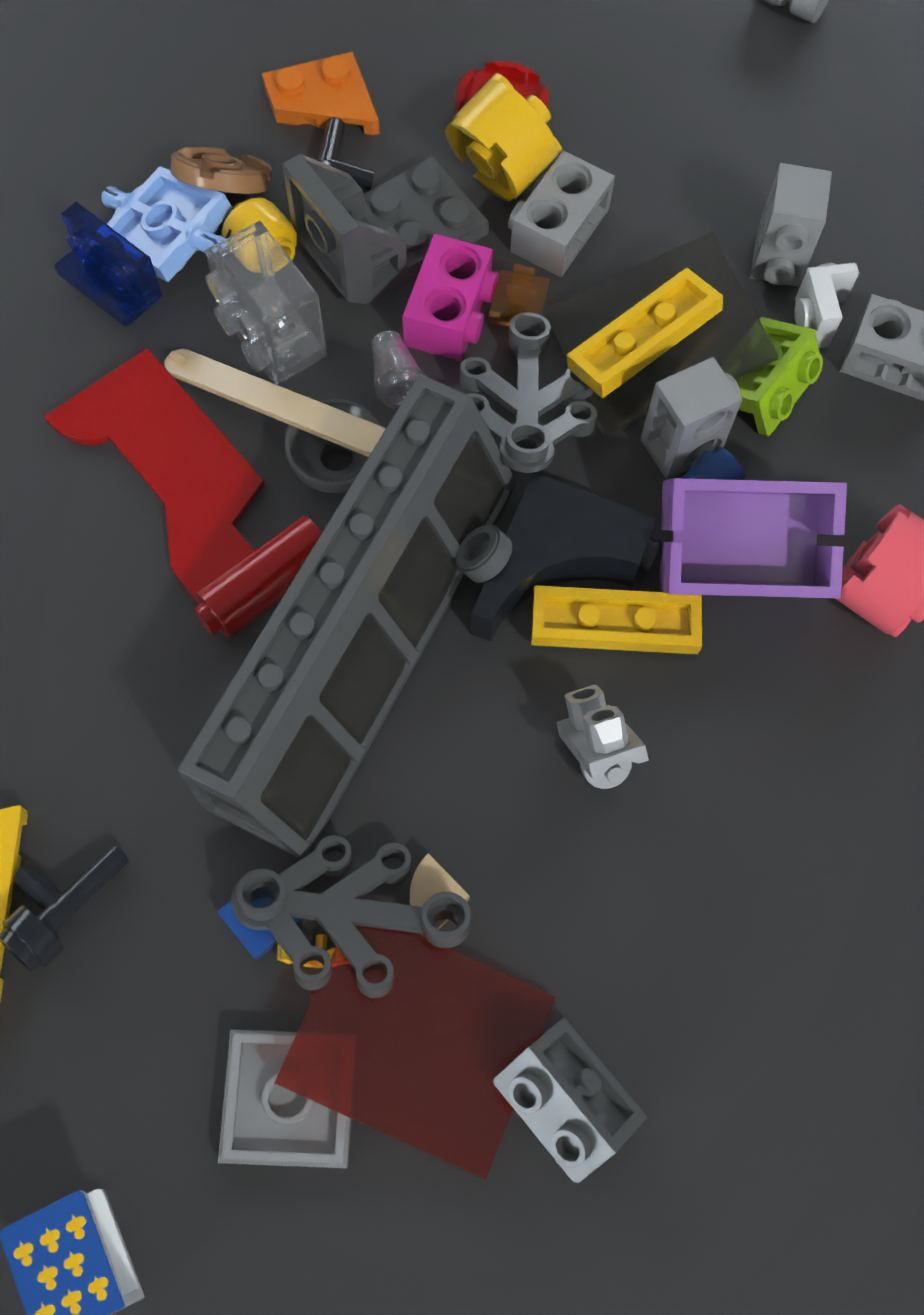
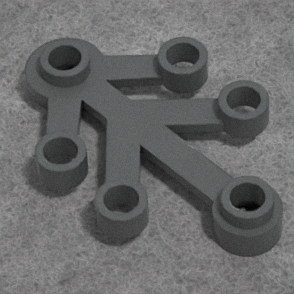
[459,312,597,473]
[231,835,471,998]

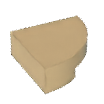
[410,853,470,941]

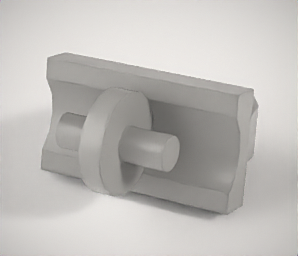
[556,685,649,789]

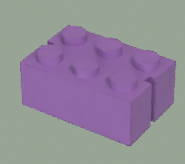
[658,478,847,598]

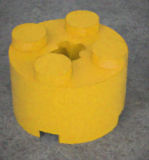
[445,73,562,201]

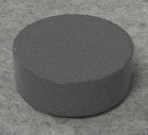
[456,524,512,583]

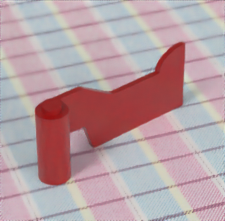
[44,348,322,639]

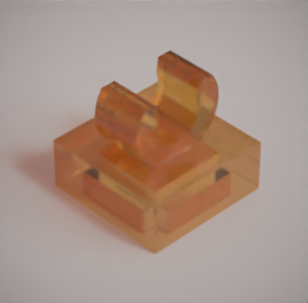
[489,264,550,326]

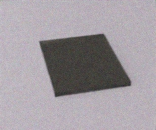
[543,232,778,438]

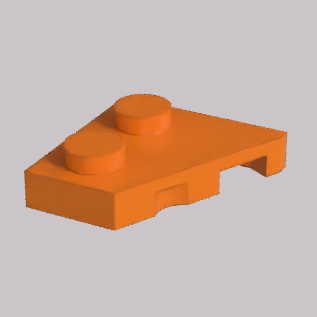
[262,51,380,135]

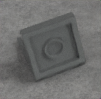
[282,154,489,305]

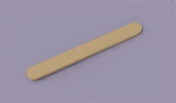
[164,349,386,457]

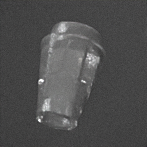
[371,331,425,409]

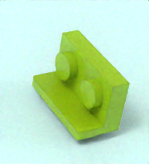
[721,317,823,437]

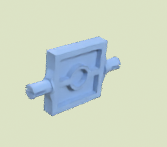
[95,166,233,282]

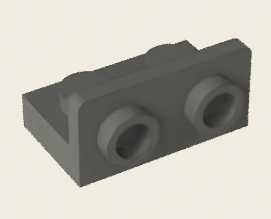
[494,1017,648,1183]

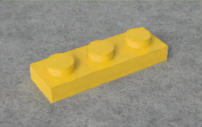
[566,267,723,399]
[531,585,702,655]

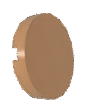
[170,146,272,194]

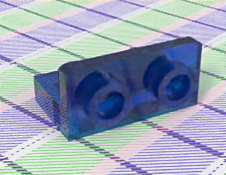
[55,201,163,326]

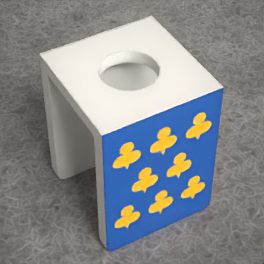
[0,1189,145,1315]

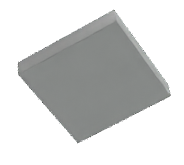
[218,1029,357,1168]

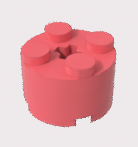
[835,504,924,638]

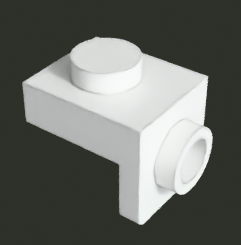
[794,263,859,348]

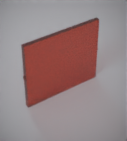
[274,925,556,1180]

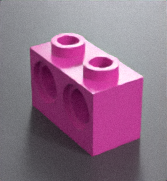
[402,234,499,362]

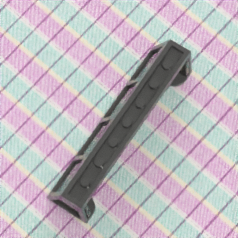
[177,374,516,859]

